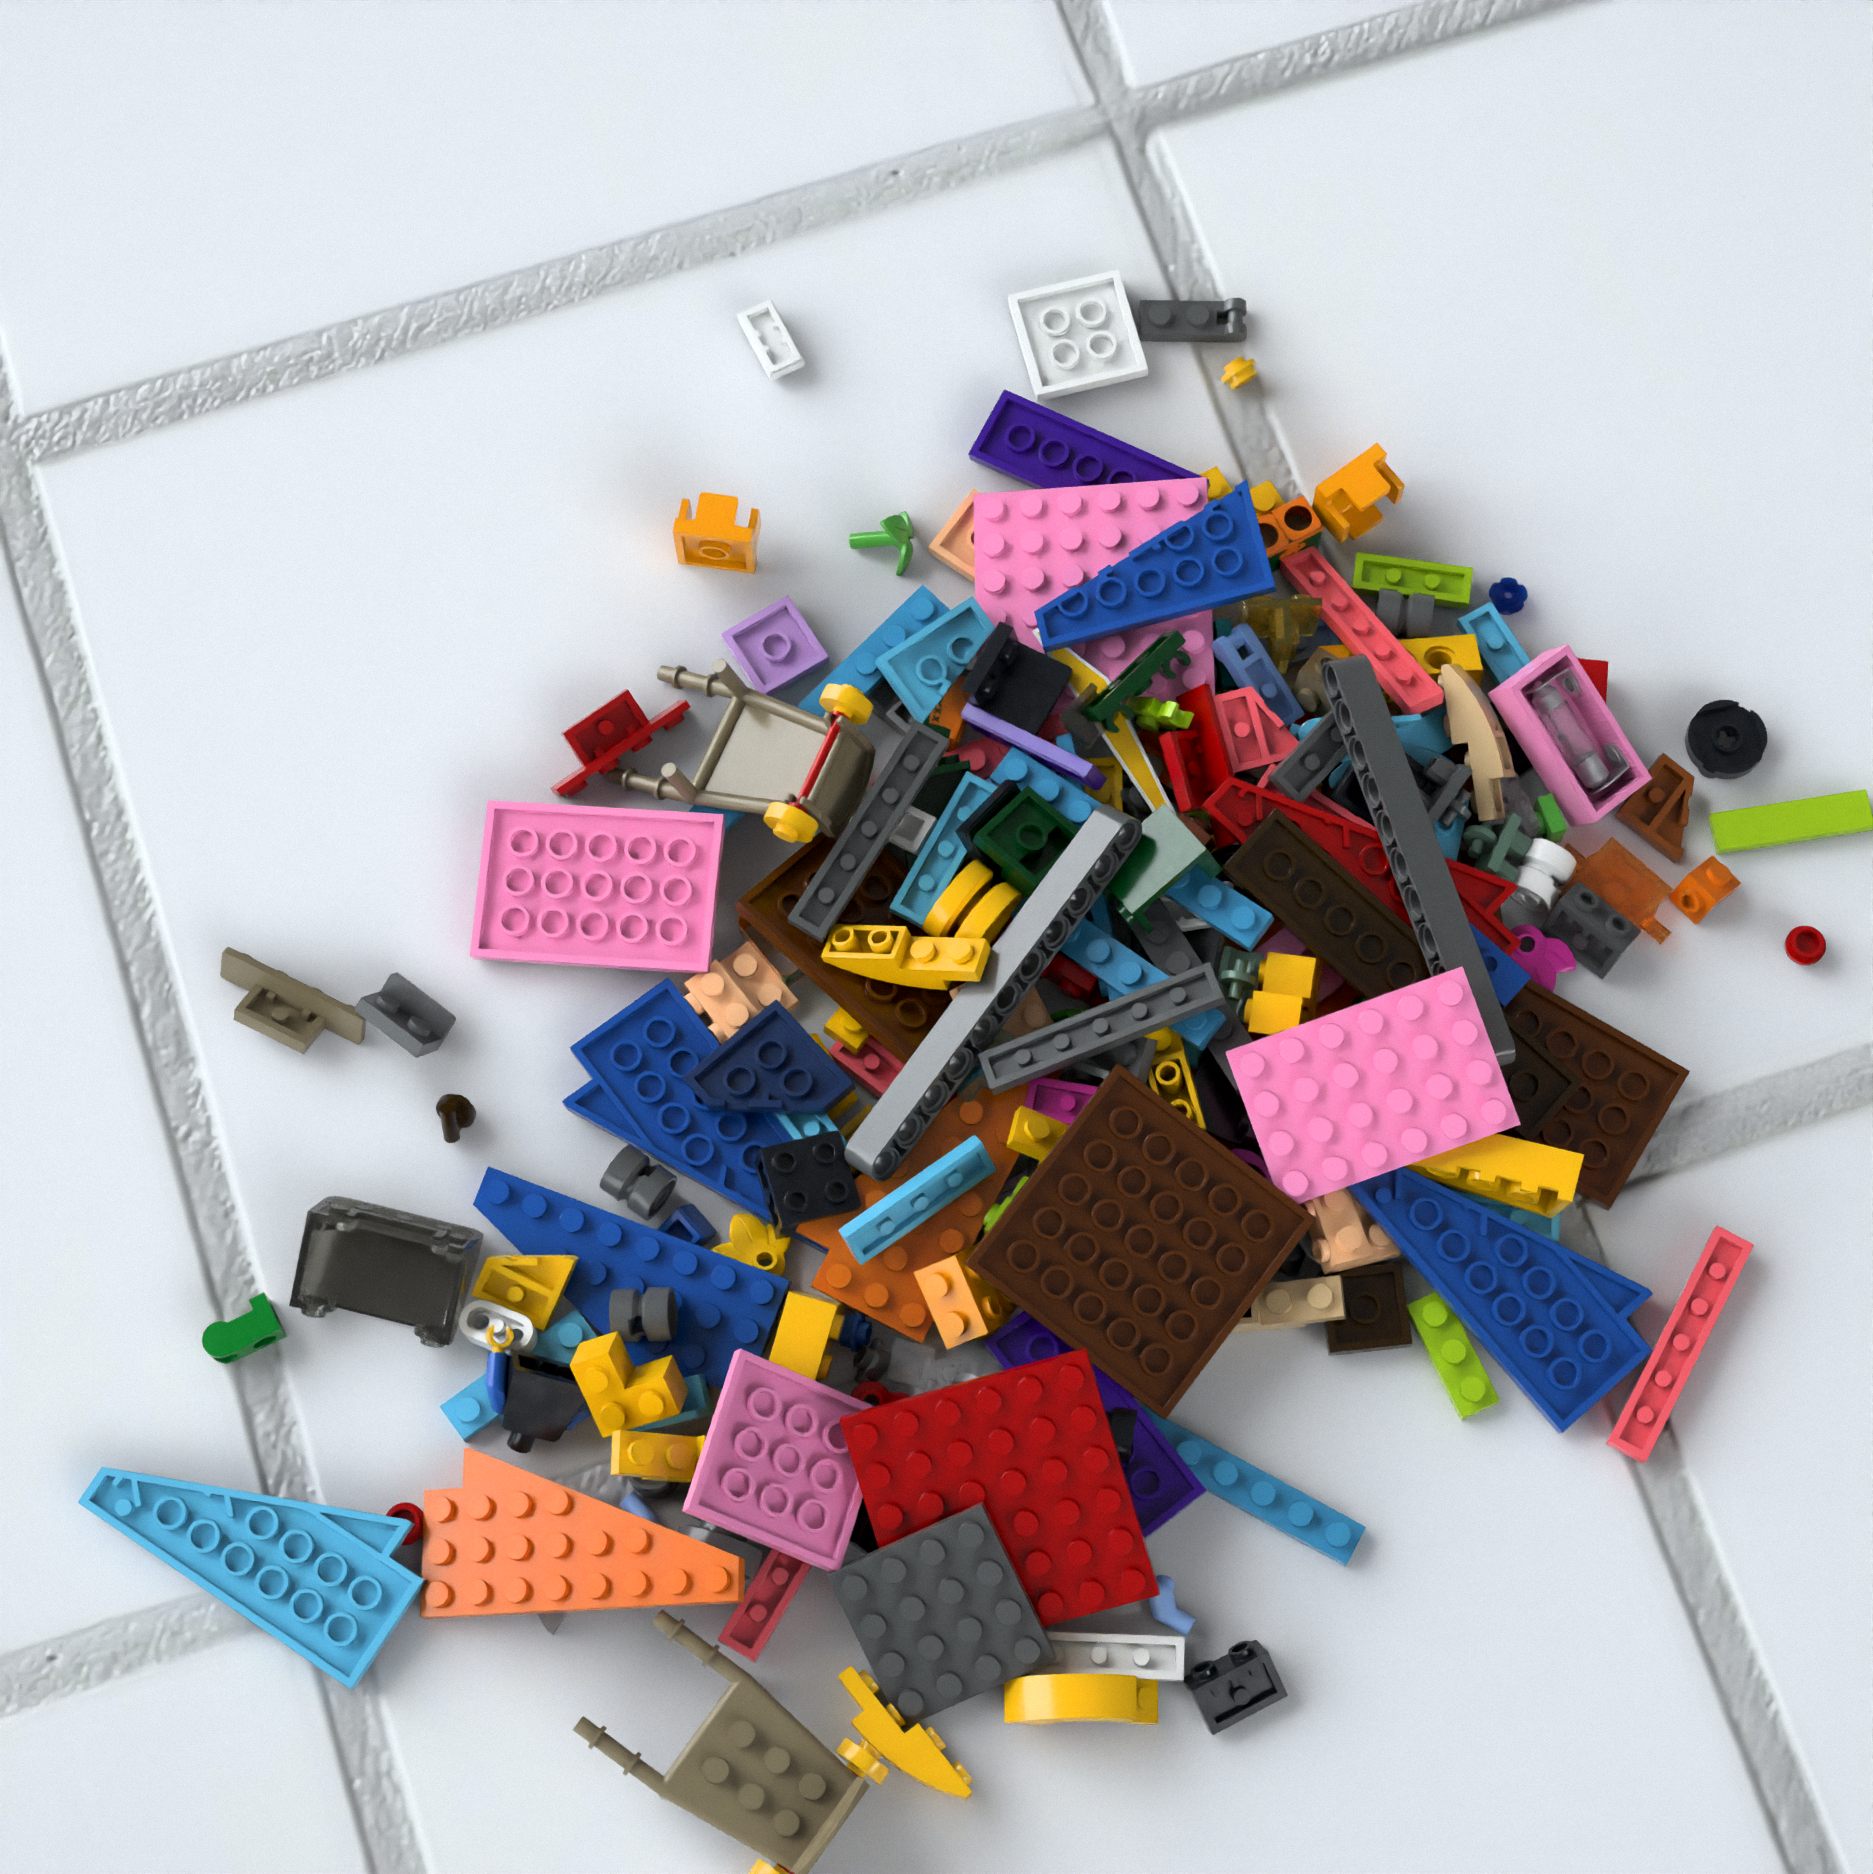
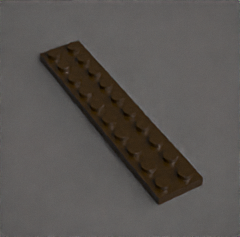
[1222,808,1583,1142]

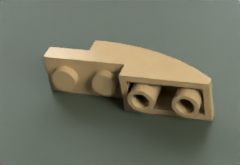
[1438,664,1515,822]
[1231,1275,1346,1333]

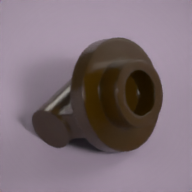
[436,1094,476,1143]

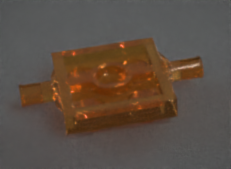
[1558,837,1673,945]

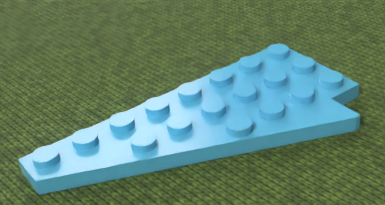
[78,1467,426,1690]

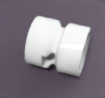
[1509,838,1577,914]

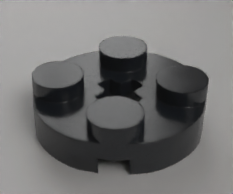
[1685,700,1767,779]

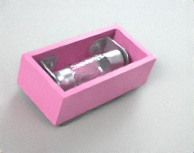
[1488,644,1652,827]

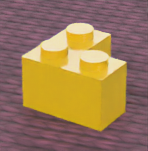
[1244,952,1323,1035]
[569,1331,689,1438]

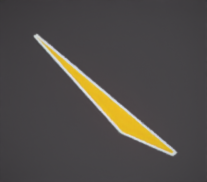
[1032,628,1177,816]

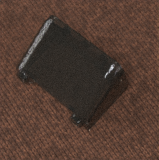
[289,1196,484,1348]

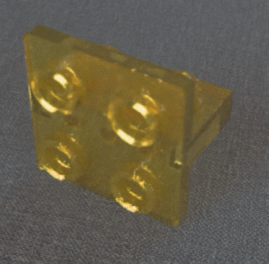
[1237,594,1322,674]

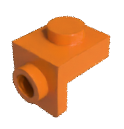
[1669,855,1741,924]

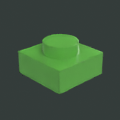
[1529,793,1567,844]

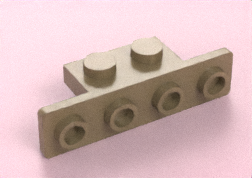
[220,947,367,1054]

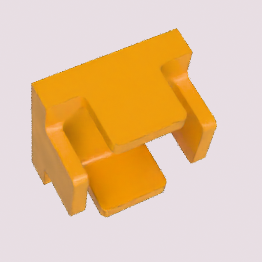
[1312,443,1405,544]
[673,492,761,574]

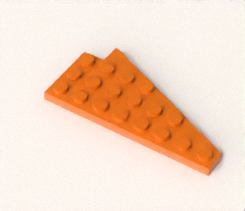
[795,1068,1064,1345]
[420,1448,745,1619]

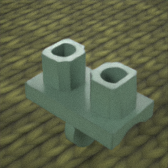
[1463,812,1533,882]
[1218,945,1264,1026]

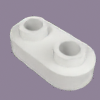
[459,1300,538,1355]

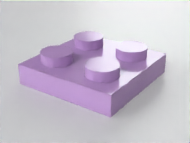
[721,595,829,696]

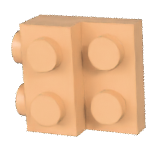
[684,941,799,1045]
[1299,1187,1401,1275]

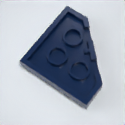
[682,999,856,1115]

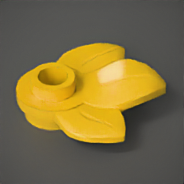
[710,1213,791,1277]

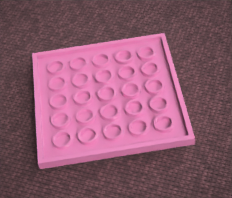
[973,477,1216,715]

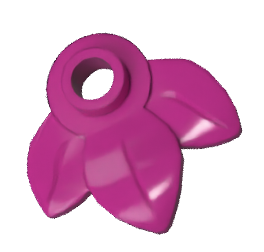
[1509,924,1576,992]

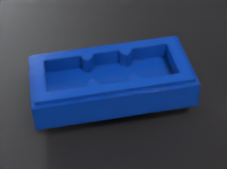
[1469,923,1532,1008]

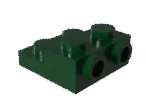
[973,786,1080,899]

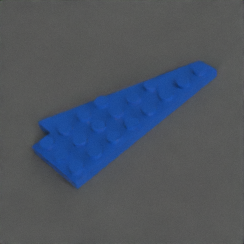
[562,977,829,1255]
[473,1166,792,1421]
[1345,1166,1653,1434]

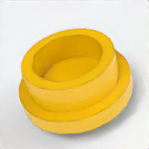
[1221,356,1258,390]

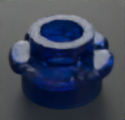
[1489,577,1528,615]

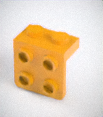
[914,1242,1018,1349]

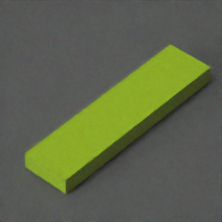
[1708,789,1873,855]

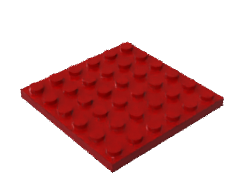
[839,1347,1160,1627]

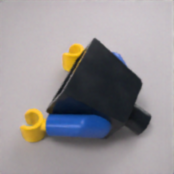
[485,1325,592,1453]

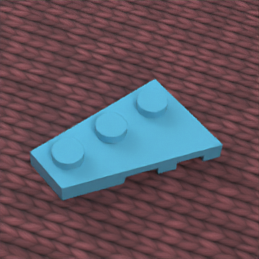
[875,596,995,724]

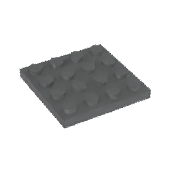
[827,1502,1057,1729]

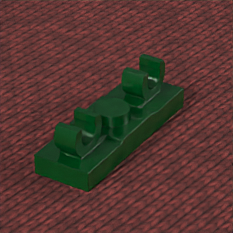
[1080,630,1191,733]

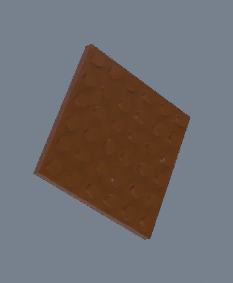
[964,1063,1316,1420]

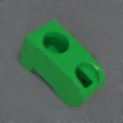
[202,1292,287,1364]

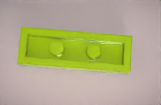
[1351,552,1473,609]
[1407,1292,1500,1420]

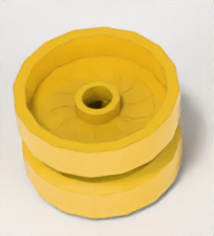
[922,860,1022,945]

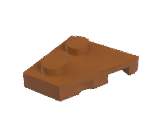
[1614,753,1695,863]

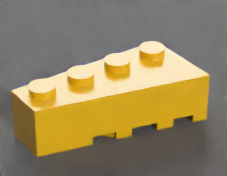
[1404,1133,1584,1219]
[769,1290,845,1383]

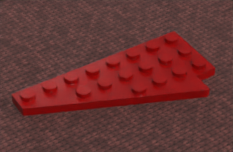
[1200,776,1522,956]

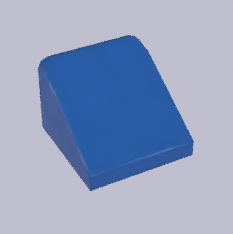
[657,1203,717,1247]

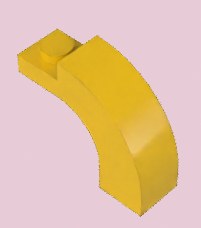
[1004,1674,1158,1726]

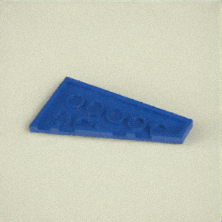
[1034,479,1276,653]

